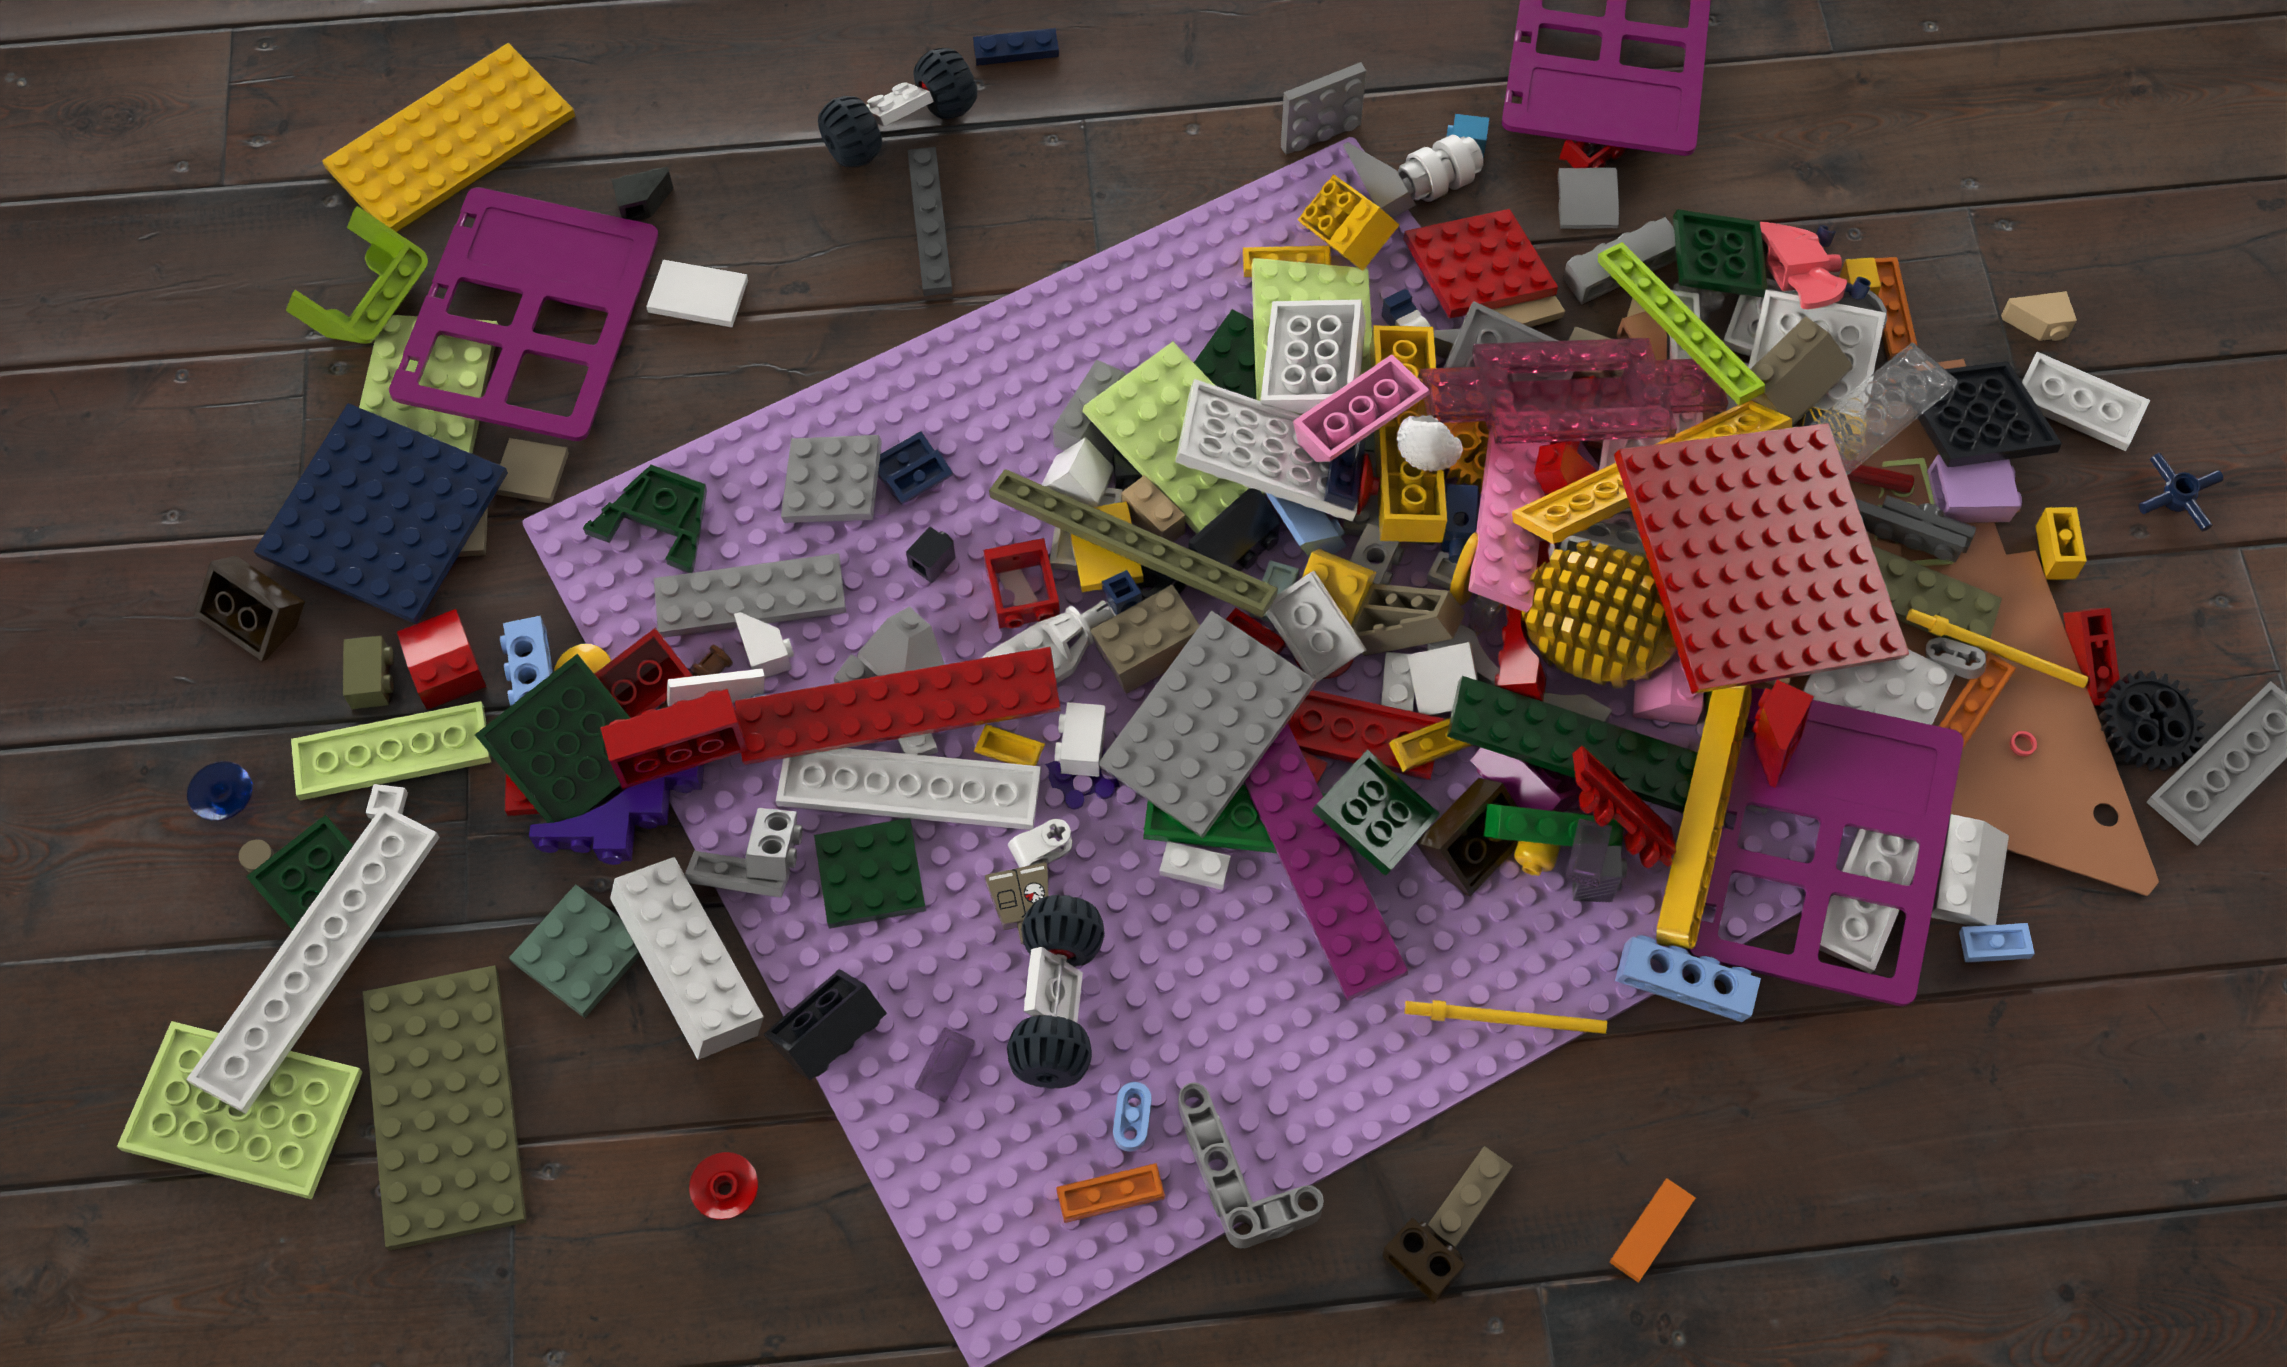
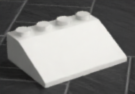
[1261,299,1366,414]

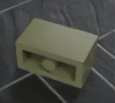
[343,635,394,709]

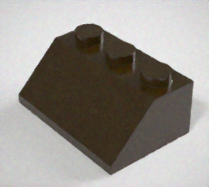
[194,556,305,661]
[1416,778,1518,897]

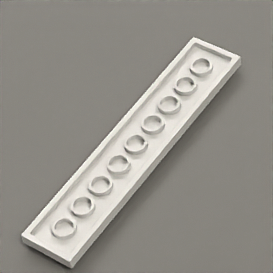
[186,805,440,1114]

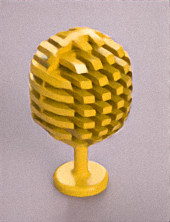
[1450,532,1677,689]

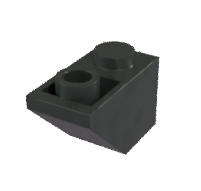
[612,166,673,221]

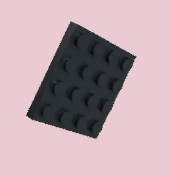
[1897,361,2062,467]

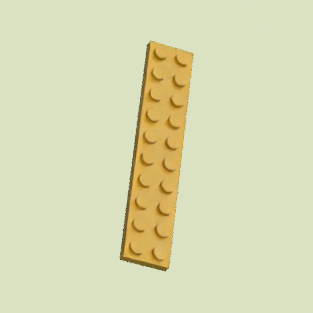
[1512,400,1792,544]

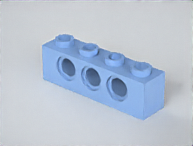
[500,616,553,706]
[1615,935,1761,1022]

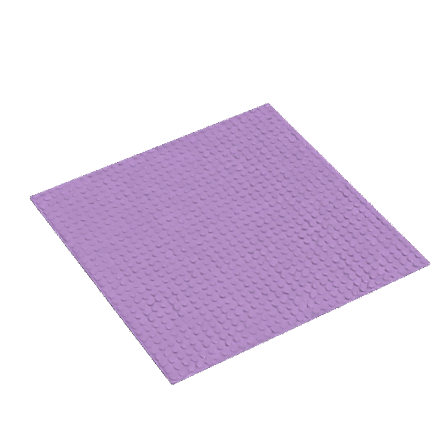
[523,137,1858,1367]

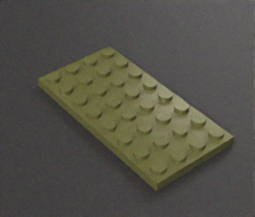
[363,965,527,1251]

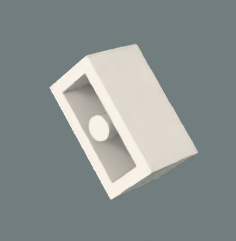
[1055,702,1106,777]

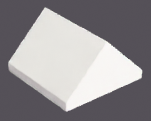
[1042,437,1114,507]

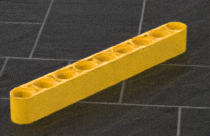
[1656,685,1752,949]

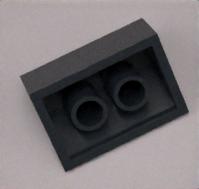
[1188,488,1280,572]
[763,969,887,1080]

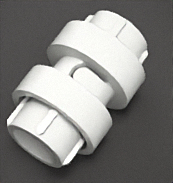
[1398,135,1483,202]

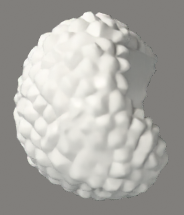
[1397,415,1463,471]

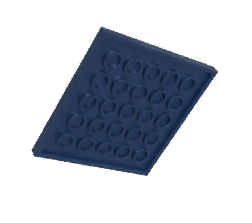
[254,403,508,624]

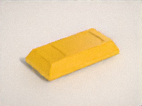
[974,724,1045,766]

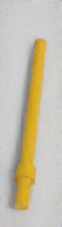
[1906,608,2088,688]
[1404,1000,1607,1034]

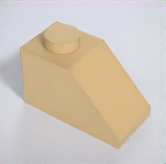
[2001,291,2077,341]

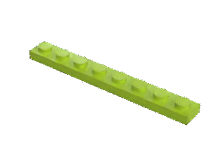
[1598,242,1765,406]

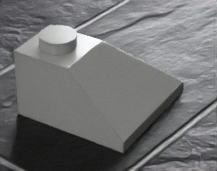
[857,606,945,676]

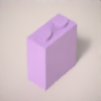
[1927,455,2022,523]

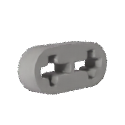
[1926,637,1986,679]

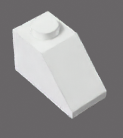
[734,612,794,678]

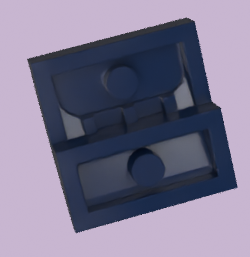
[878,431,953,505]

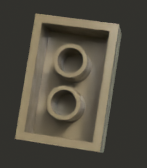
[1090,585,1200,694]

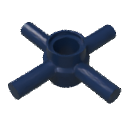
[2138,453,2223,532]

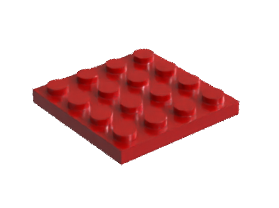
[1403,209,1558,319]

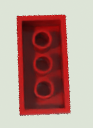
[600,689,748,789]

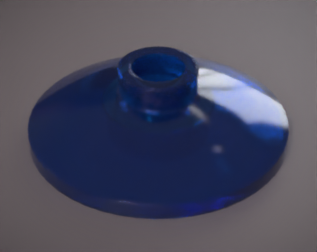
[187,761,253,821]

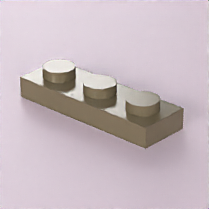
[1428,1146,1513,1248]

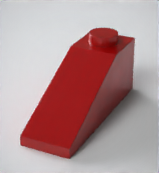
[2063,608,2120,706]

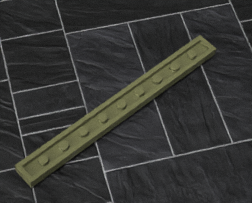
[989,469,1278,618]

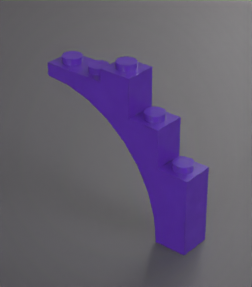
[529,764,704,865]

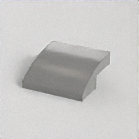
[1558,168,1619,229]

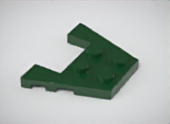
[583,465,707,573]

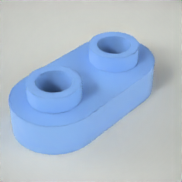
[1113,1082,1152,1152]

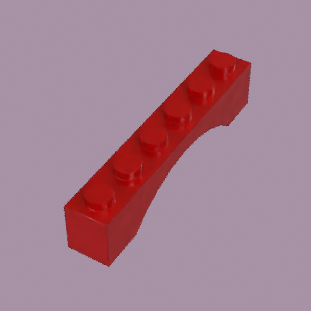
[1495,540,1559,702]

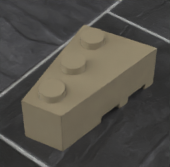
[1351,583,1465,656]

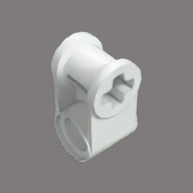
[1008,819,1073,868]

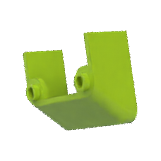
[286,206,428,344]

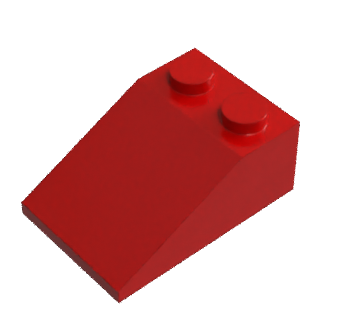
[397,609,487,710]

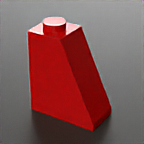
[1534,442,1597,495]

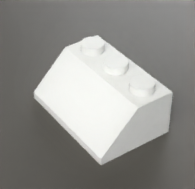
[1931,814,2009,926]

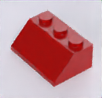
[594,627,694,718]
[1752,680,1814,788]

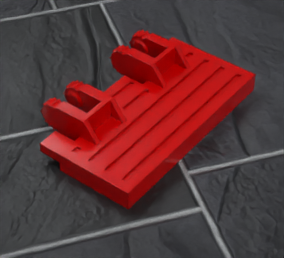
[1572,746,1676,868]

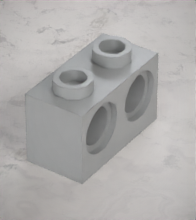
[746,808,802,881]

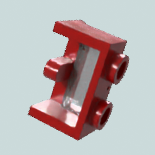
[1559,139,1626,168]

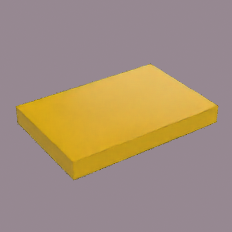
[1070,501,1143,592]

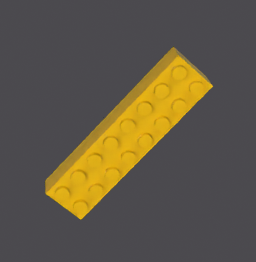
[1370,325,1447,543]

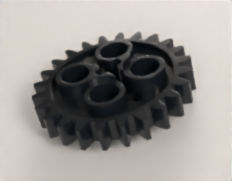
[2099,670,2206,771]

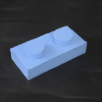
[1959,923,2035,962]

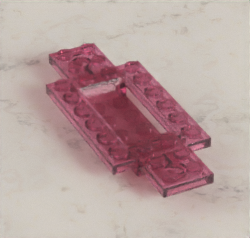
[1418,338,1729,444]

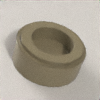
[239,839,274,873]

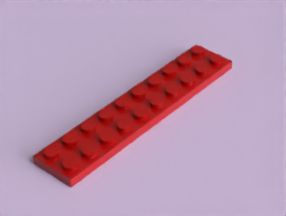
[735,647,1061,765]

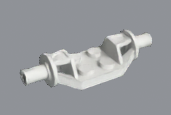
[982,600,1113,683]

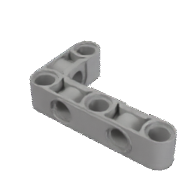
[1178,1082,1324,1249]

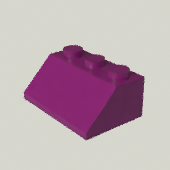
[1470,747,1582,812]

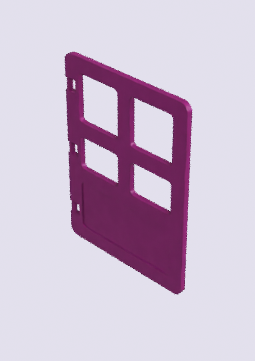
[1501,0,1711,156]
[389,187,658,441]
[1688,688,1964,1007]

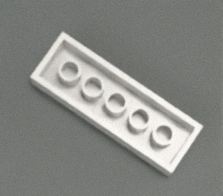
[610,857,764,1060]

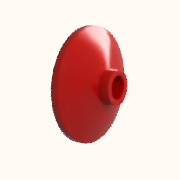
[1356,453,1380,515]
[689,1152,758,1220]

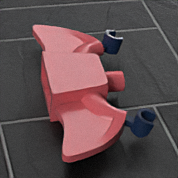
[1760,222,1871,310]

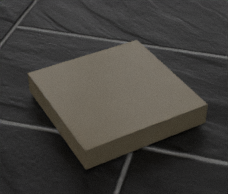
[496,438,569,504]

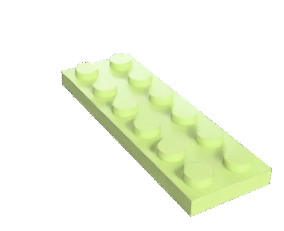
[291,701,491,801]

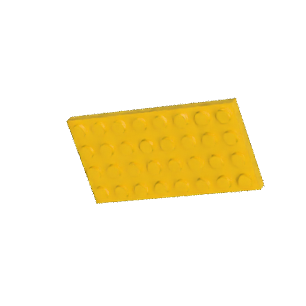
[322,43,575,232]

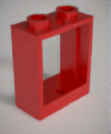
[983,538,1060,629]

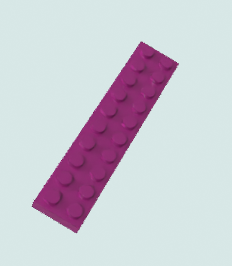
[1244,723,1408,1001]

